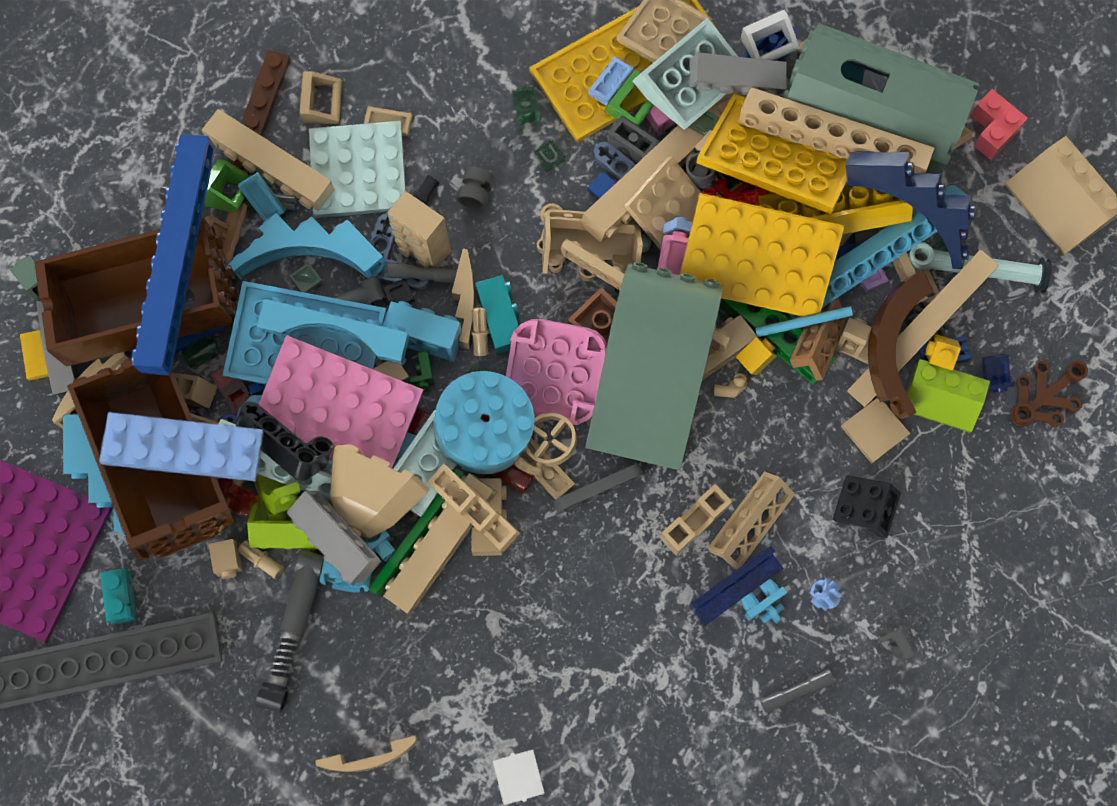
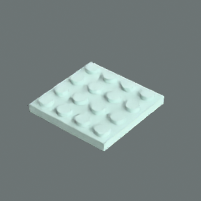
[309,121,406,218]

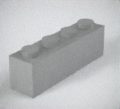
[689,52,787,96]
[287,491,381,584]

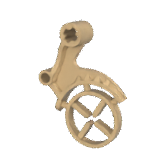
[514,409,577,477]

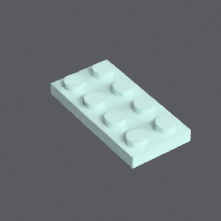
[393,410,457,517]

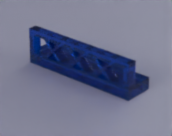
[689,546,784,627]

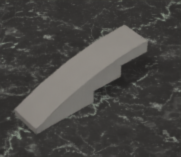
[36,300,76,394]

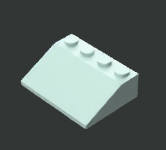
[632,18,738,130]

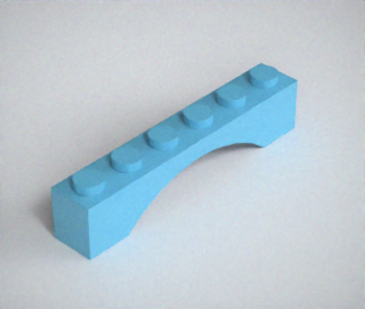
[257,297,410,365]

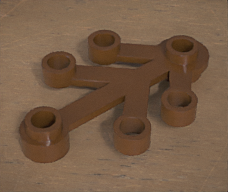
[1010,361,1088,427]

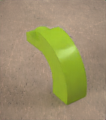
[253,474,301,514]

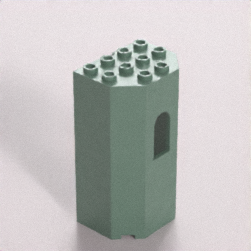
[783,23,979,175]

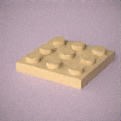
[617,0,712,63]
[624,156,701,250]

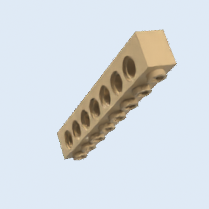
[739,87,934,174]

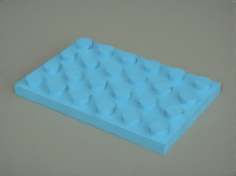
[223,281,387,385]

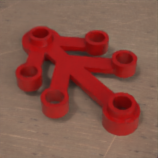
[702,179,770,205]

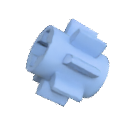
[810,578,842,611]

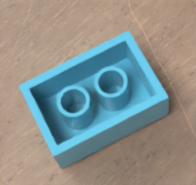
[382,301,462,362]

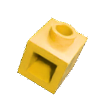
[925,334,961,370]
[736,337,777,375]

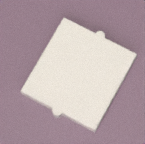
[493,750,545,805]

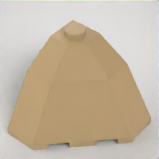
[330,444,429,538]

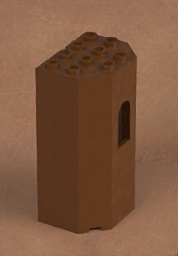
[34,217,239,367]
[67,359,234,561]

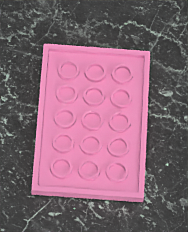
[259,335,424,469]

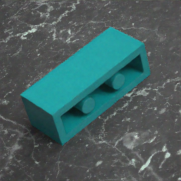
[475,275,520,355]

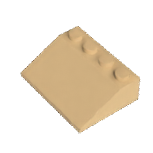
[1004,136,1117,255]

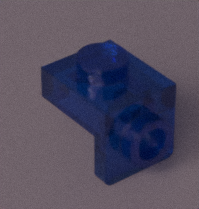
[982,354,1015,392]

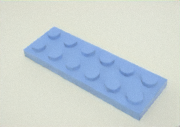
[99,413,263,481]

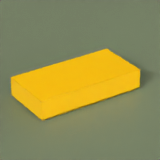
[20,330,49,381]

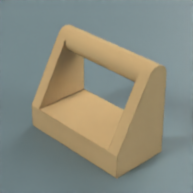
[300,71,342,124]

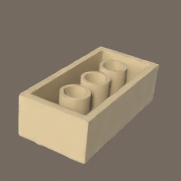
[387,191,451,268]

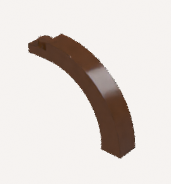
[868,270,934,419]

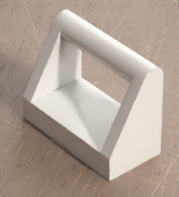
[741,10,799,61]

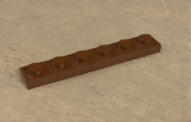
[227,50,291,175]

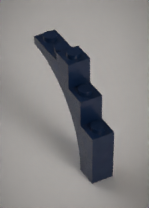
[845,152,977,269]

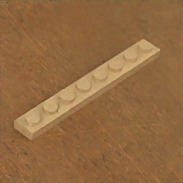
[561,239,730,354]

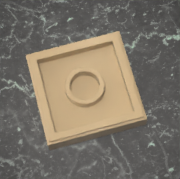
[841,398,910,464]

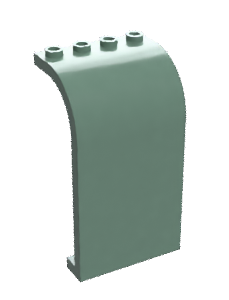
[585,262,723,470]

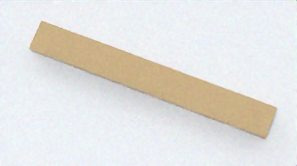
[847,249,999,408]

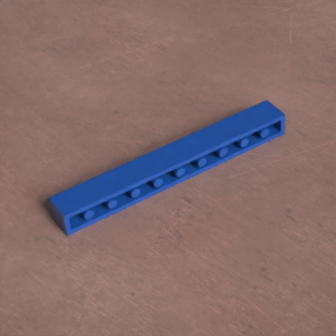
[132,134,216,375]

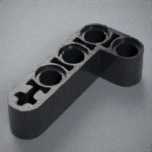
[236,402,334,481]

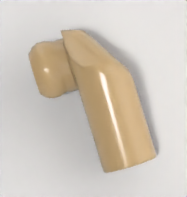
[714,373,747,398]

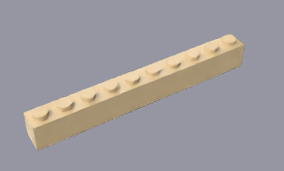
[580,91,747,243]

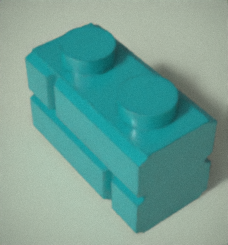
[100,568,138,625]

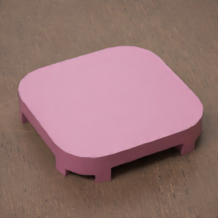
[506,319,607,425]

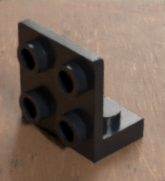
[833,475,901,538]

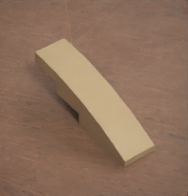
[452,249,475,350]
[428,464,520,552]

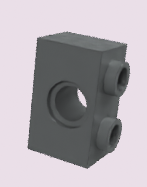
[607,116,659,164]

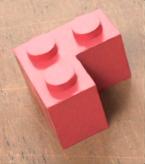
[971,89,1028,160]

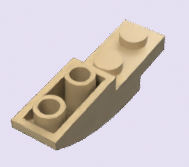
[52,352,132,429]

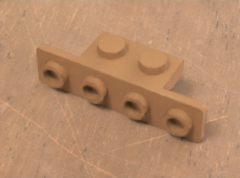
[205,203,247,264]

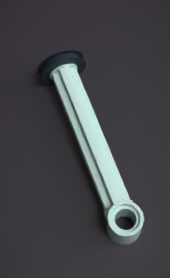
[908,242,1052,294]

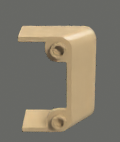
[542,210,643,273]

